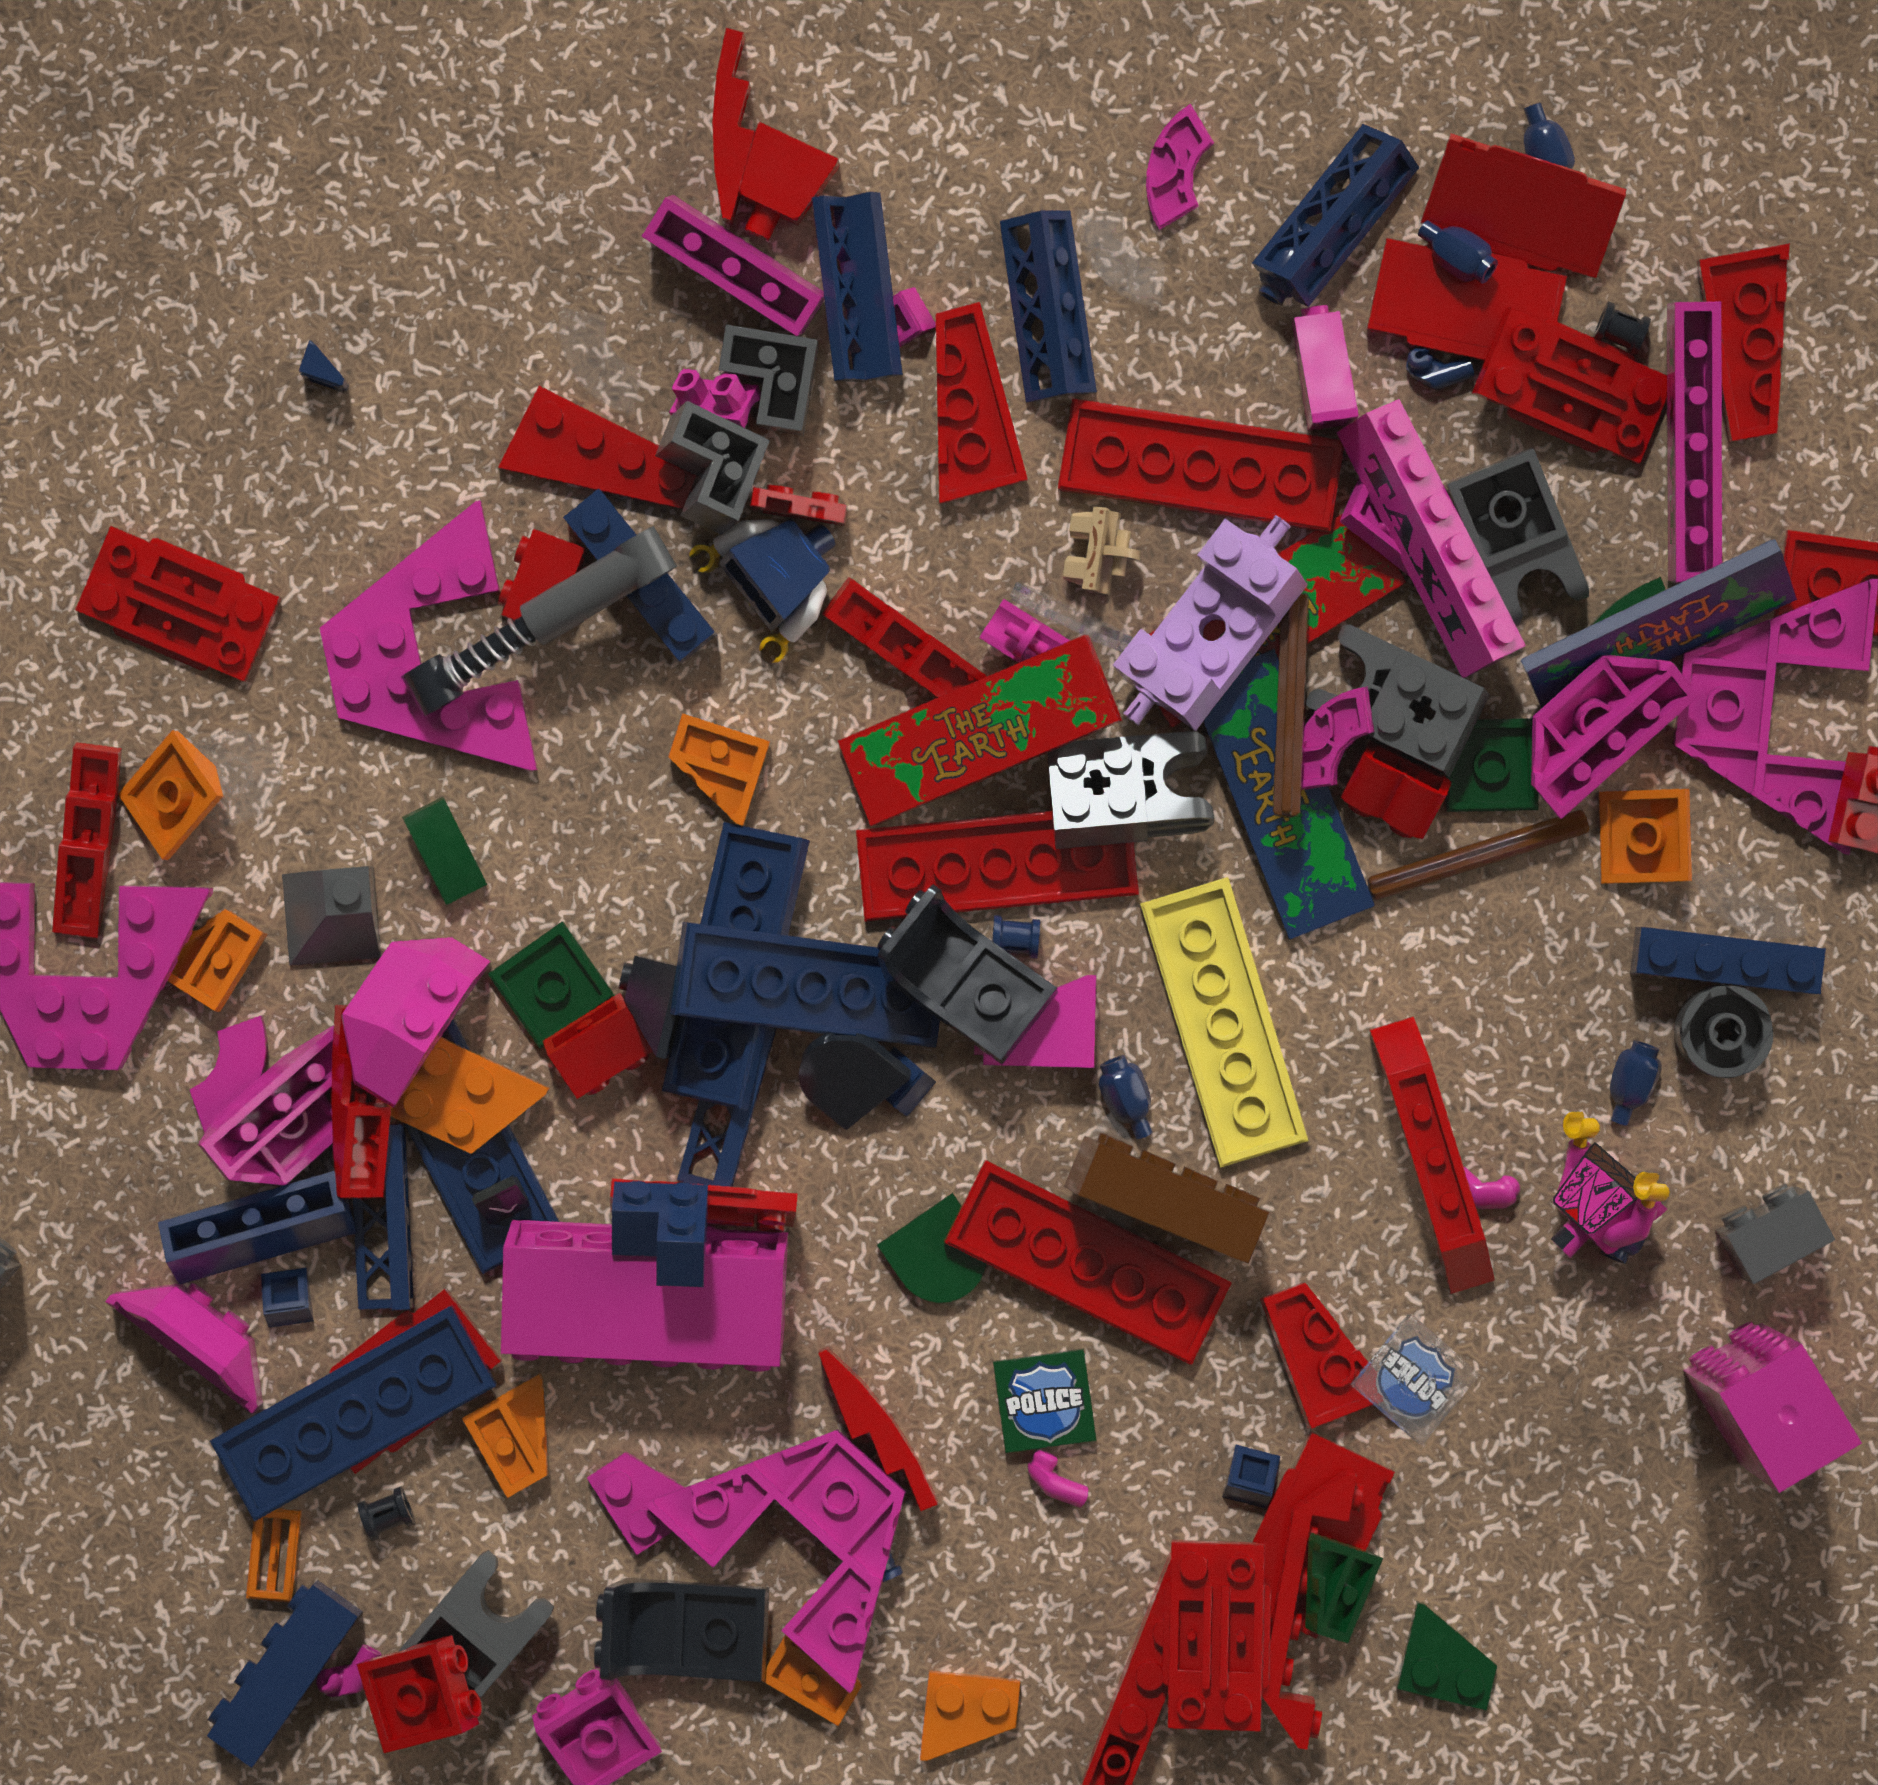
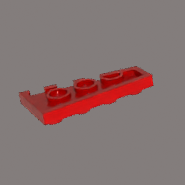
[1697,243,1790,443]
[936,302,1028,505]
[498,386,696,510]

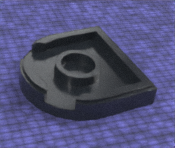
[799,1033,911,1130]

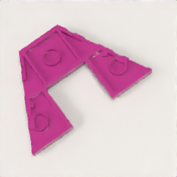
[319,500,538,771]
[1673,579,1878,855]
[0,882,213,1070]
[645,1429,906,1693]

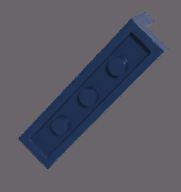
[1252,124,1420,307]
[812,192,903,382]
[1000,210,1097,403]
[677,1027,777,1187]
[353,1123,414,1310]

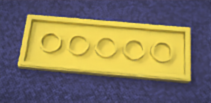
[1140,877,1308,1168]

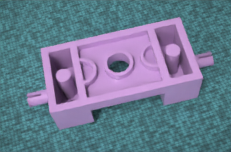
[1113,515,1308,731]

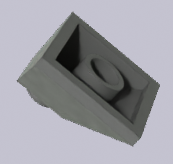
[282,866,381,966]

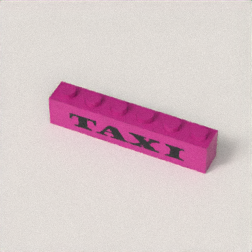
[1667,302,1722,582]
[1337,399,1526,678]

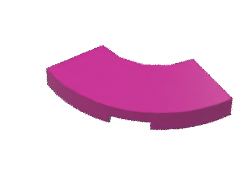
[1146,104,1214,231]
[1301,686,1375,790]
[190,1016,268,1133]

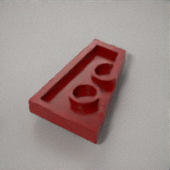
[1260,1282,1382,1429]

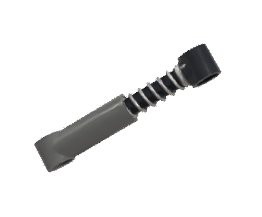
[401,526,677,717]

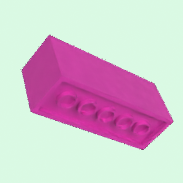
[501,1220,788,1372]
[1683,1321,1862,1493]

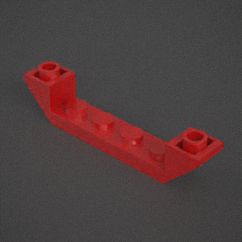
[1369,1016,1495,1294]
[1262,1469,1364,1750]

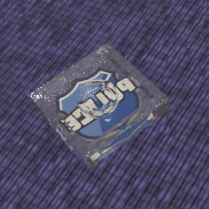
[1351,1314,1480,1445]

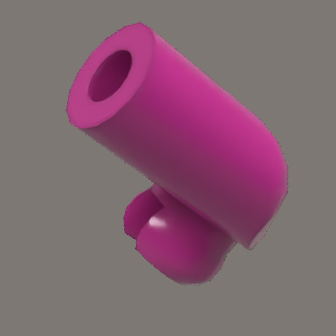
[1463,1166,1520,1209]
[1027,1449,1088,1508]
[316,1644,382,1697]

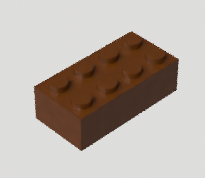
[1064,1132,1270,1264]

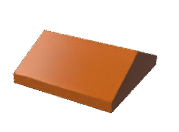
[118,730,223,860]
[1599,789,1692,884]

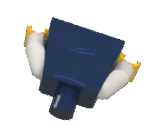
[689,519,836,663]

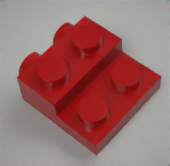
[1828,746,1878,854]
[356,1635,482,1753]

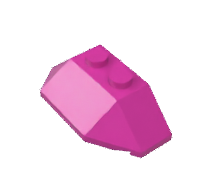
[1531,655,1699,819]
[341,937,491,1108]
[198,1025,334,1185]
[105,1283,263,1414]

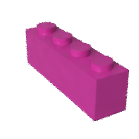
[641,195,824,336]

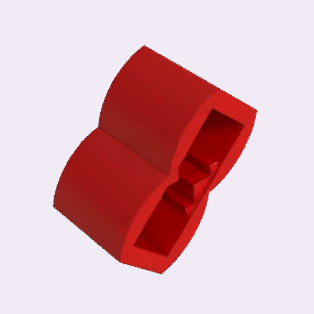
[1341,741,1452,839]

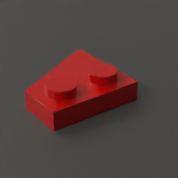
[751,484,847,526]

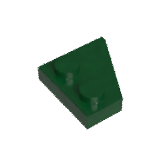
[1305,1532,1383,1643]
[1396,1601,1497,1711]

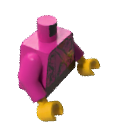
[1551,1112,1670,1258]

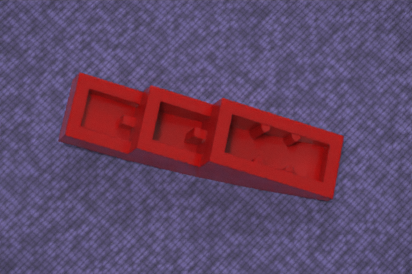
[712,28,755,225]
[822,577,987,698]
[52,742,122,938]
[331,1005,391,1198]
[818,1347,938,1511]

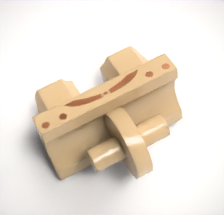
[1063,507,1142,595]

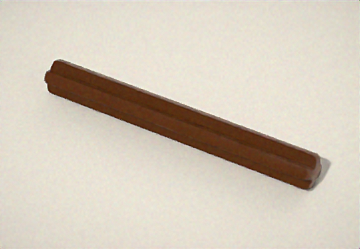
[1273,594,1309,818]
[1368,810,1589,900]

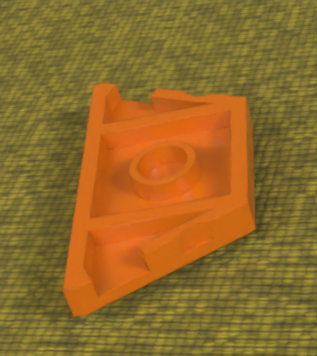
[387,1037,550,1154]

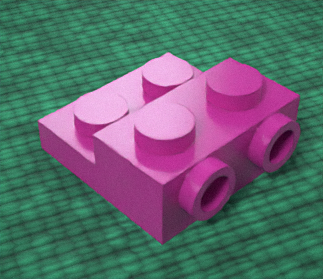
[532,1669,662,1785]

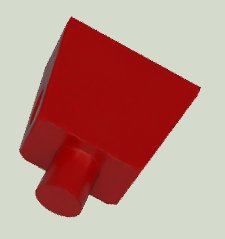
[739,122,840,241]

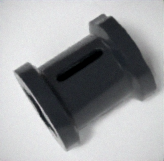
[1593,301,1651,356]
[357,1486,416,1541]

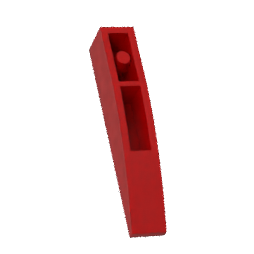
[1080,1552,1171,1785]

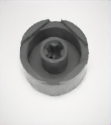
[1674,985,1773,1078]

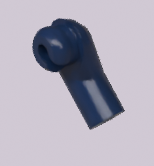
[1406,347,1475,390]

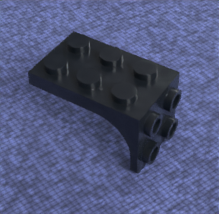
[877,884,1058,1064]
[594,1578,770,1682]

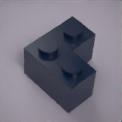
[612,1181,708,1287]

